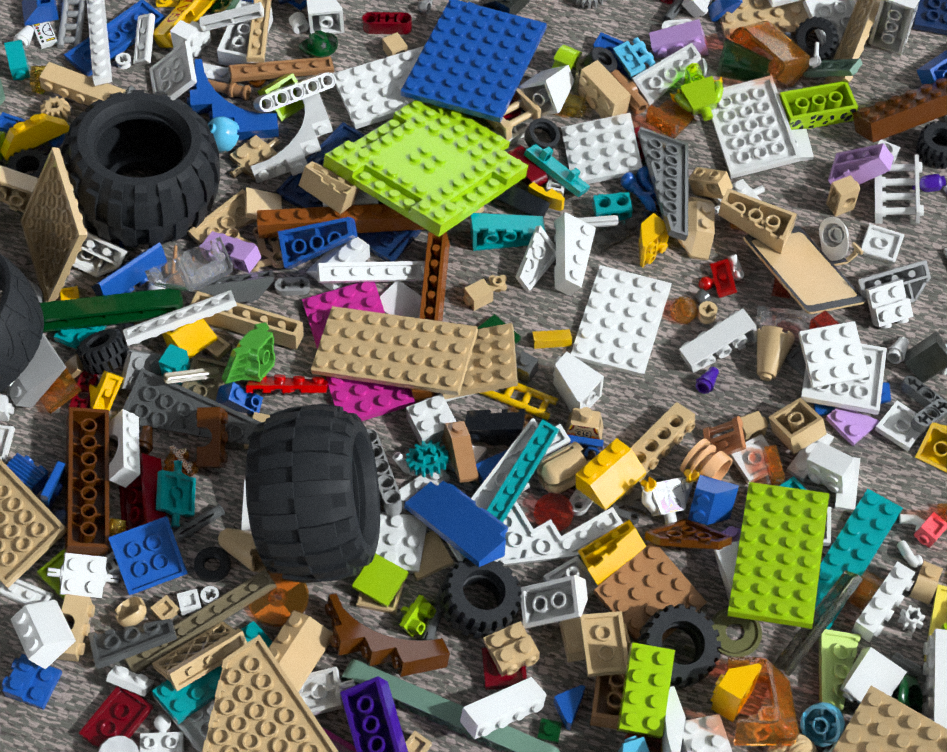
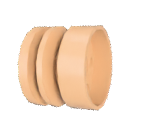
[680,438,733,483]

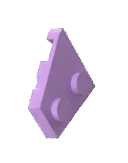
[825,407,880,446]

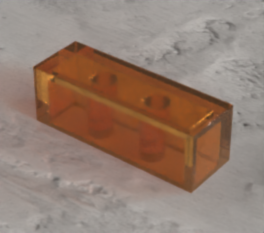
[763,445,785,485]

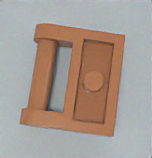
[703,416,746,455]

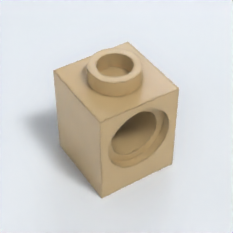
[741,411,768,442]

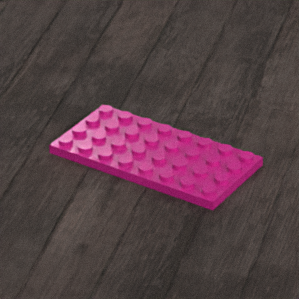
[302,282,415,421]

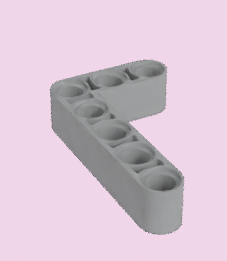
[367,429,402,516]

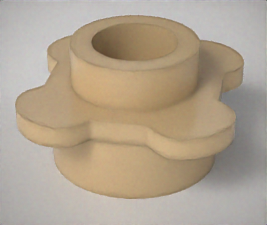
[489,275,507,292]

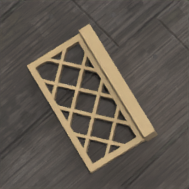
[152,621,247,691]

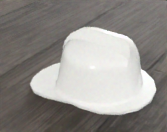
[819,217,849,261]

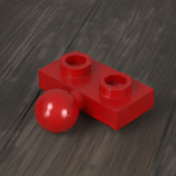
[698,259,737,298]

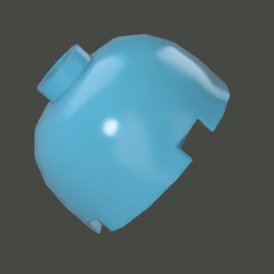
[208,116,239,153]
[800,702,845,747]

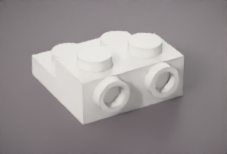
[865,279,913,329]

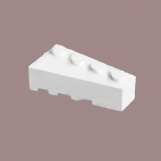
[554,212,596,296]
[679,309,757,373]

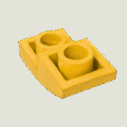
[528,182,565,211]

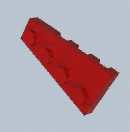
[246,374,328,393]

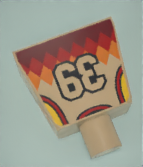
[565,407,603,440]

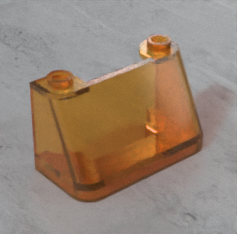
[729,21,810,87]

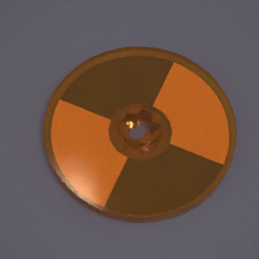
[248,571,309,627]

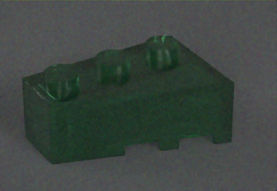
[717,38,773,82]

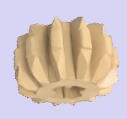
[40,96,71,121]

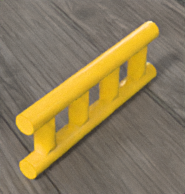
[479,383,558,421]

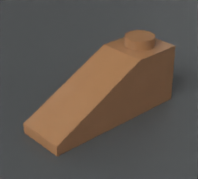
[442,421,479,483]

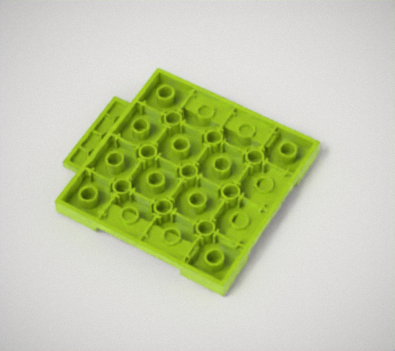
[323,100,528,237]

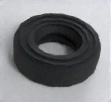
[194,547,231,582]

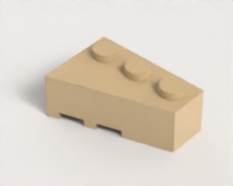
[299,161,359,214]

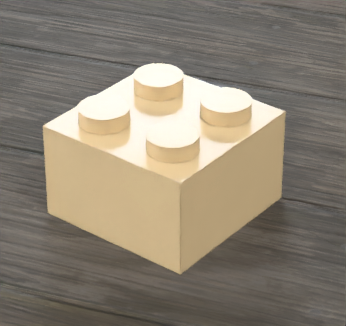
[768,397,827,454]

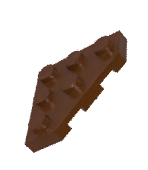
[645,518,732,550]

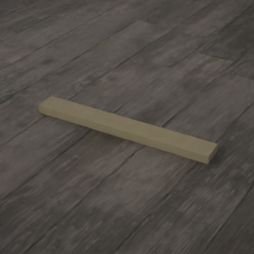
[124,569,277,674]

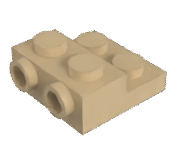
[483,621,540,676]

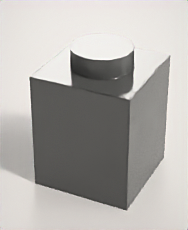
[516,351,539,384]

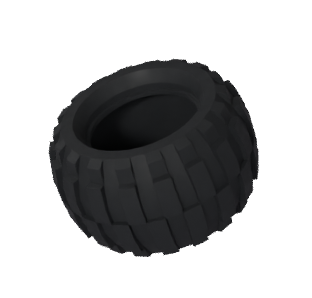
[61,90,220,248]
[245,404,380,583]

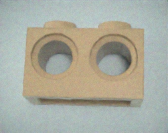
[688,167,733,199]

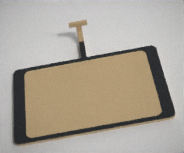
[743,226,865,314]

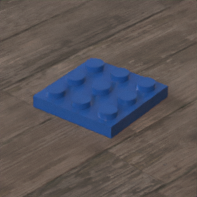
[108,516,188,596]

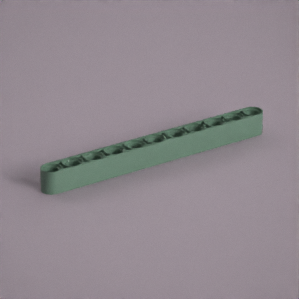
[341,659,560,752]

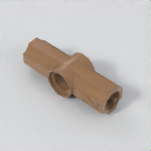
[611,70,648,114]

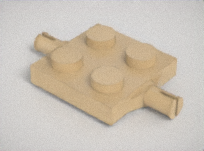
[230,135,280,179]

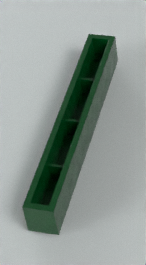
[40,287,183,332]

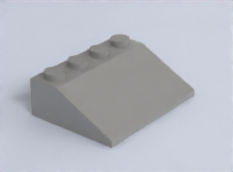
[5,333,66,408]

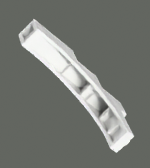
[251,93,333,183]

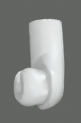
[392,452,415,476]
[899,514,925,531]
[897,540,923,568]

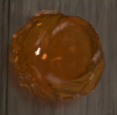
[670,297,698,324]

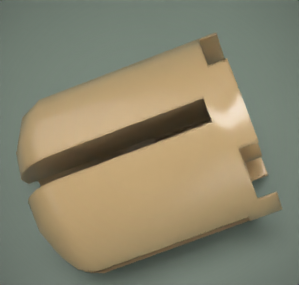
[536,441,590,495]

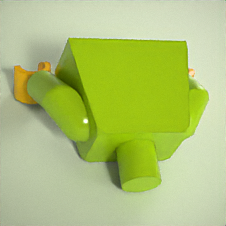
[670,76,724,121]

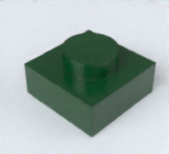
[537,718,562,744]

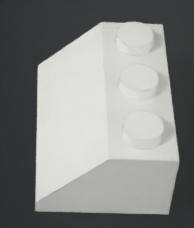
[306,237,370,291]
[520,575,588,629]
[11,600,76,669]

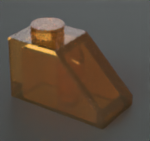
[847,570,884,611]

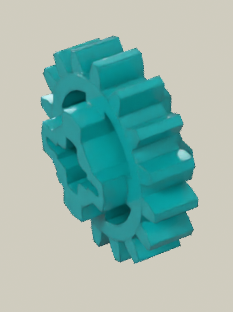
[406,440,449,478]

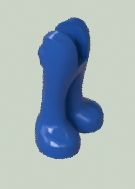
[620,166,659,212]

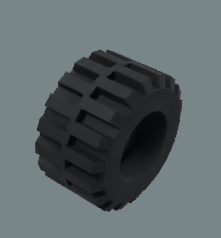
[794,16,839,60]
[916,121,947,169]
[6,148,48,178]
[76,329,129,375]

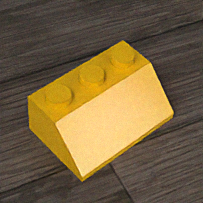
[575,438,646,510]
[710,663,762,722]

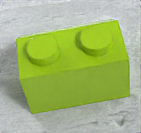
[257,73,305,121]

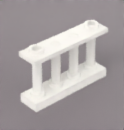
[874,155,924,224]

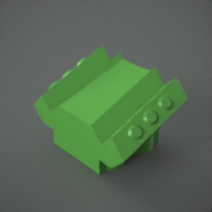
[222,322,275,384]

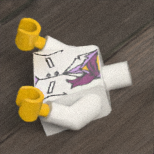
[640,469,700,525]

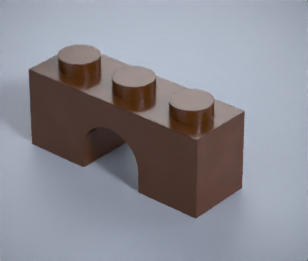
[196,407,228,468]

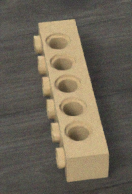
[619,402,696,500]

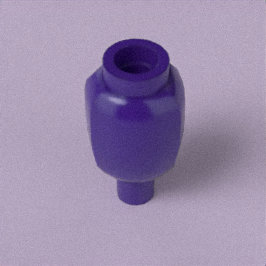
[912,174,946,192]

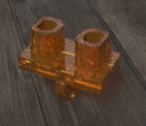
[163,445,199,477]

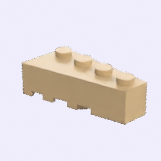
[0,165,39,213]
[718,188,797,254]

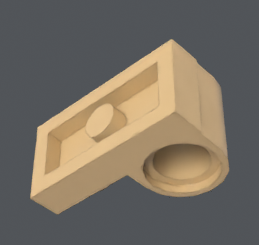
[909,561,943,605]

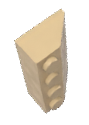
[269,610,333,692]

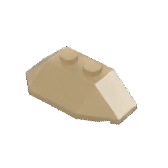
[678,197,715,260]

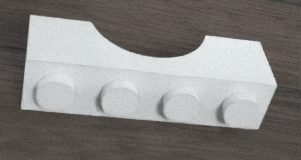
[109,409,140,488]

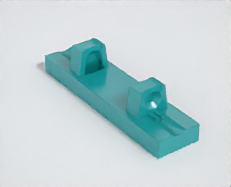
[524,144,590,197]

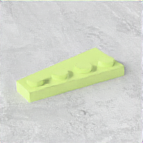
[819,629,861,712]

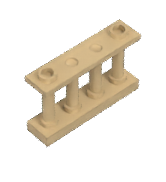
[485,88,541,140]

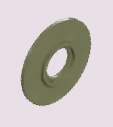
[711,608,762,658]

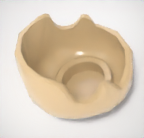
[115,596,147,627]

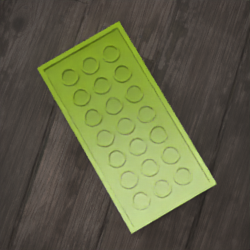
[728,482,829,629]

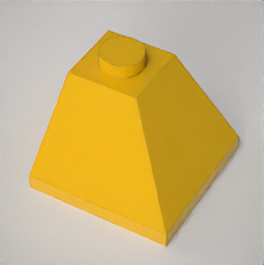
[915,422,947,473]

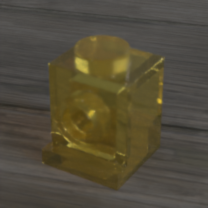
[558,93,587,118]

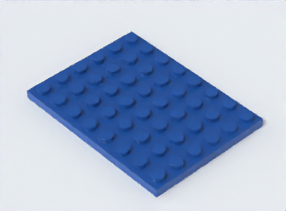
[400,0,547,123]

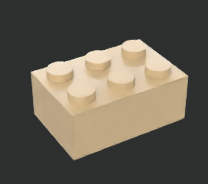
[578,60,631,119]

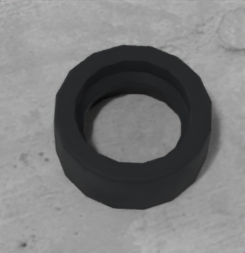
[524,118,560,149]

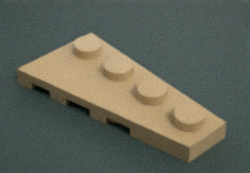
[188,189,257,246]

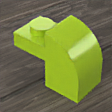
[551,45,582,70]

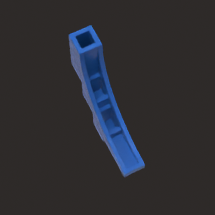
[187,59,279,140]

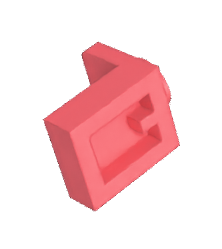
[914,512,947,548]

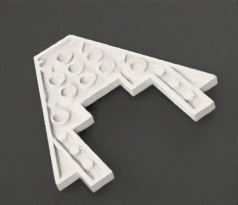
[447,418,623,566]

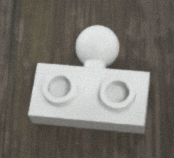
[140,714,184,752]

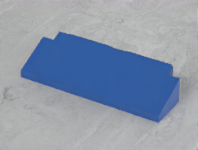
[404,480,508,567]

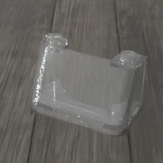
[145,236,233,293]

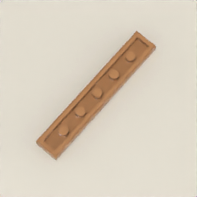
[228,56,334,82]

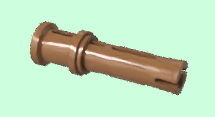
[208,79,251,101]

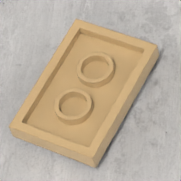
[580,611,628,677]

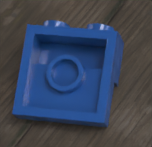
[2,654,62,710]

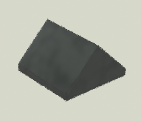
[905,331,947,383]

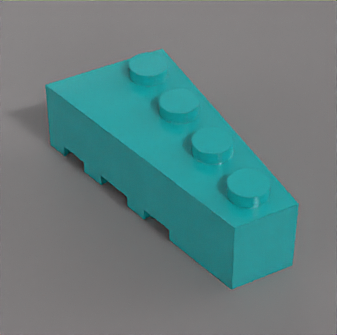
[470,213,546,251]

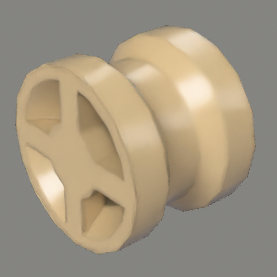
[697,301,717,324]

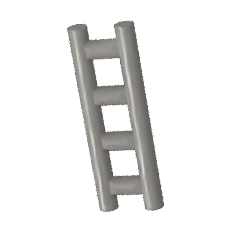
[57,0,86,48]

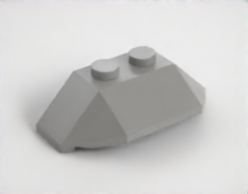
[857,260,931,302]

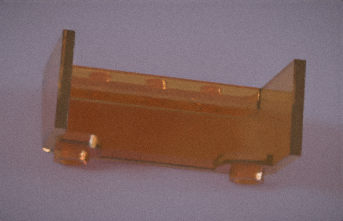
[726,657,799,746]

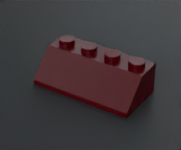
[119,453,166,532]

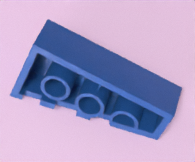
[278,217,358,269]

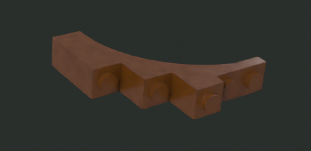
[325,593,450,677]

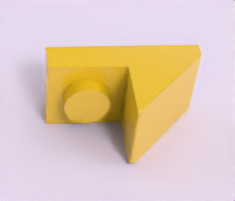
[89,371,123,411]

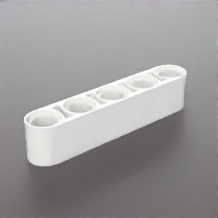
[253,72,336,112]

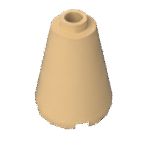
[757,326,795,381]
[218,528,267,573]

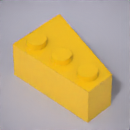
[578,519,646,586]

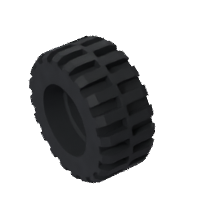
[439,558,522,639]
[637,604,721,688]

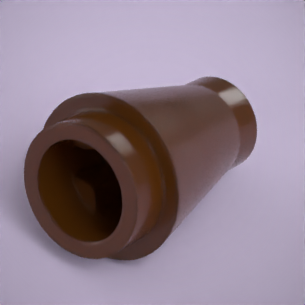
[139,426,153,455]

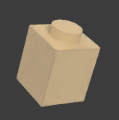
[382,32,408,57]
[463,278,493,311]

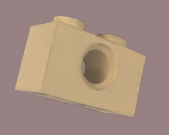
[826,175,860,217]

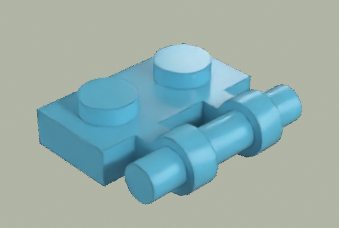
[613,37,656,77]

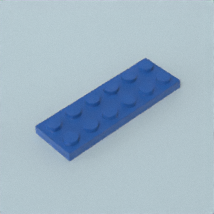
[64,0,165,76]

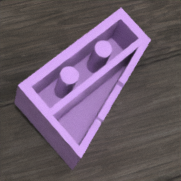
[649,19,709,58]
[828,143,894,185]

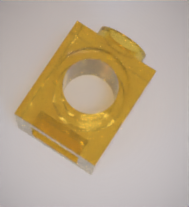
[29,66,48,94]

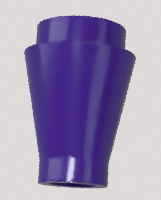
[696,367,719,394]

